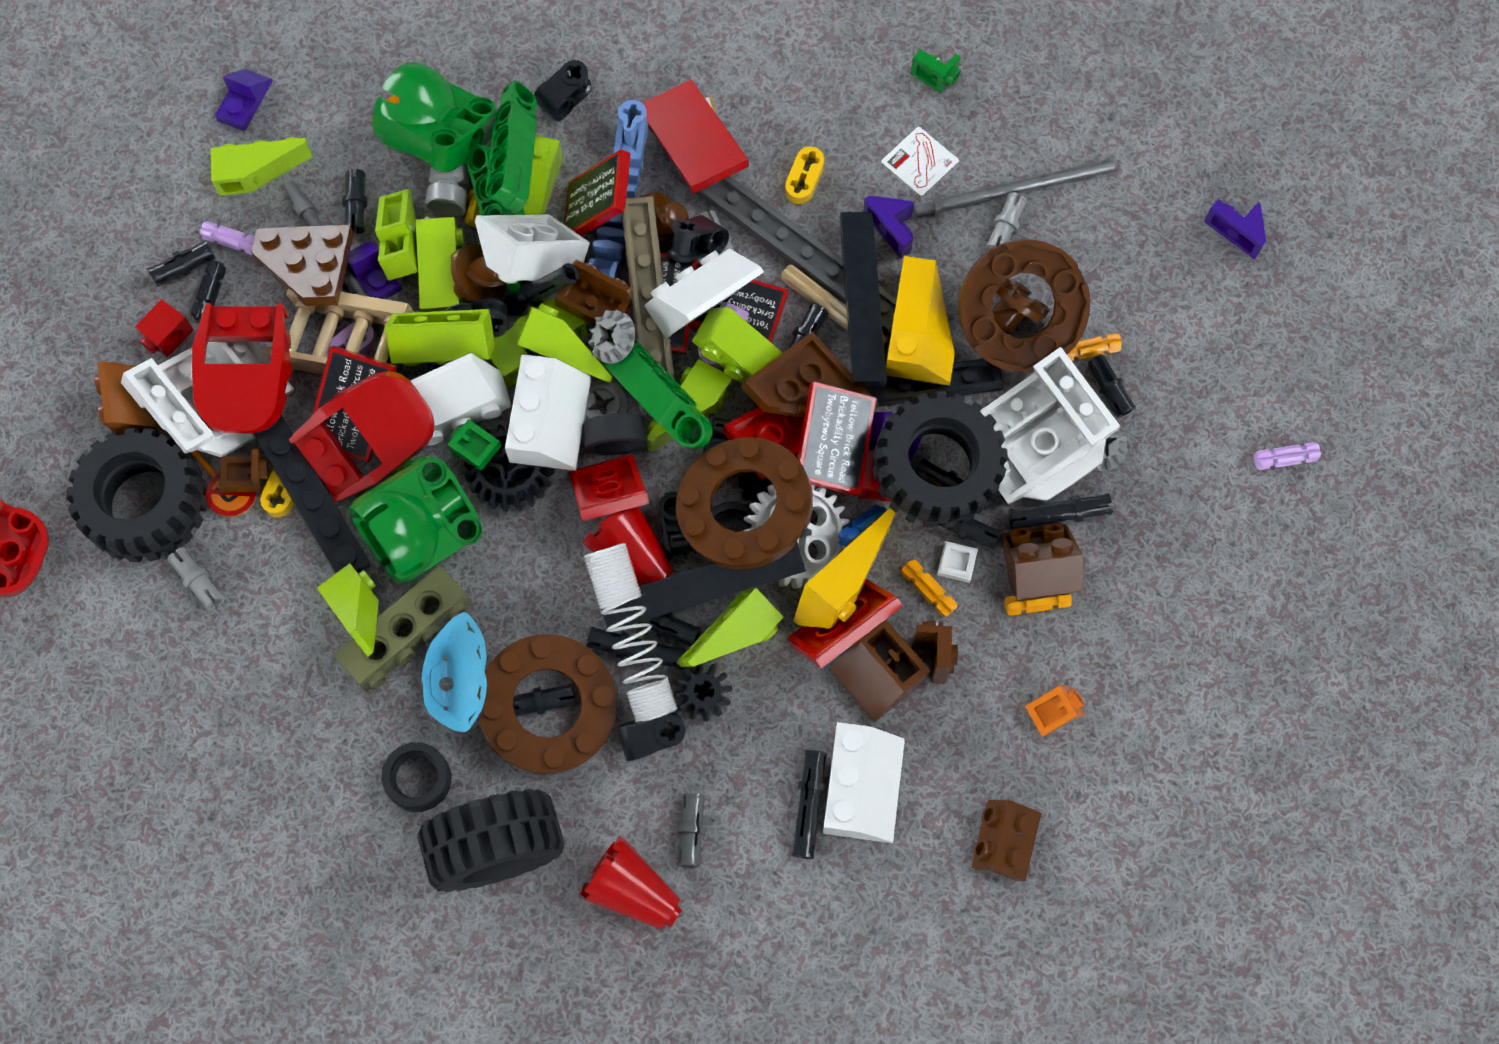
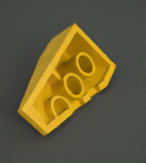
[886,256,955,386]
[793,508,896,629]

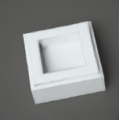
[937,541,978,583]

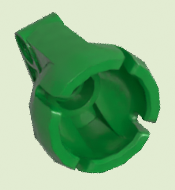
[372,62,496,172]
[348,456,483,585]

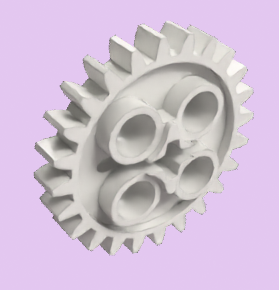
[742,484,850,589]

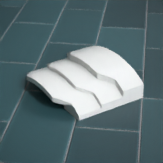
[121,342,294,457]
[980,347,1120,505]

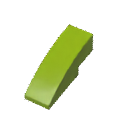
[375,188,418,281]

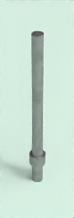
[284,180,385,335]

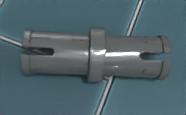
[677,793,706,868]

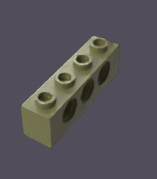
[333,565,471,692]

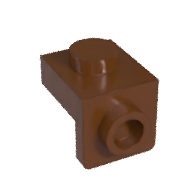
[219,448,269,493]

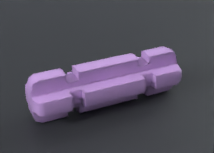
[199,221,255,255]
[1254,442,1321,470]

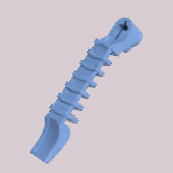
[588,100,648,278]

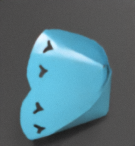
[421,612,487,732]

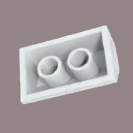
[475,214,590,283]
[644,249,764,338]
[411,353,512,445]
[505,355,591,471]
[823,722,905,843]

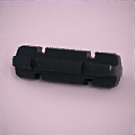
[191,260,226,321]

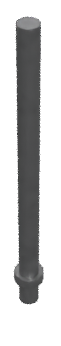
[913,159,1116,217]

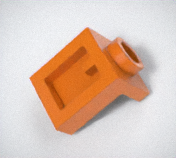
[1025,685,1085,737]

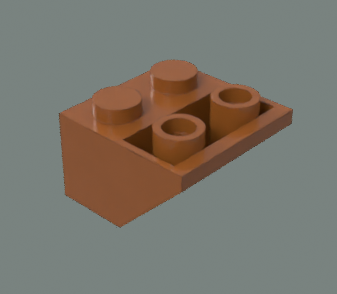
[94,361,165,435]

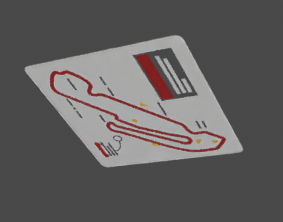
[881,127,959,196]

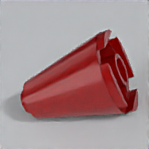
[582,506,674,586]
[579,835,682,929]

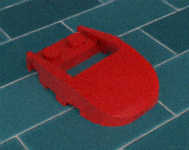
[192,303,293,434]
[289,371,435,503]
[0,499,49,597]

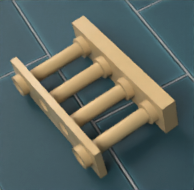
[264,289,414,375]

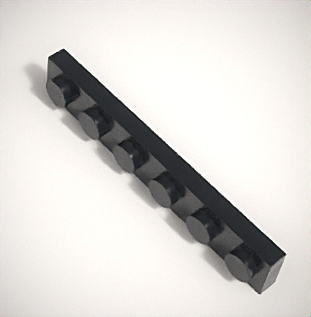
[252,415,371,574]

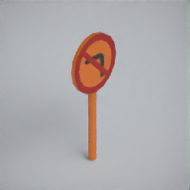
[190,450,256,517]

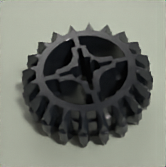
[464,424,555,513]

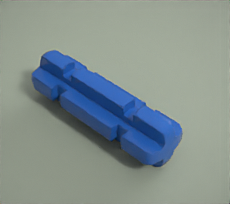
[837,505,887,547]

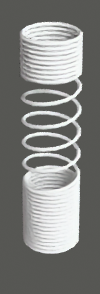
[583,543,678,722]

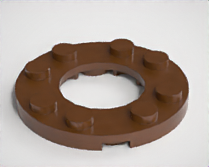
[958,239,1090,372]
[676,437,813,570]
[477,634,617,774]

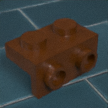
[554,260,632,333]
[912,621,958,684]
[972,800,1041,882]

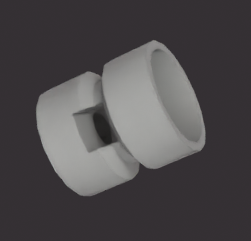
[425,163,471,218]

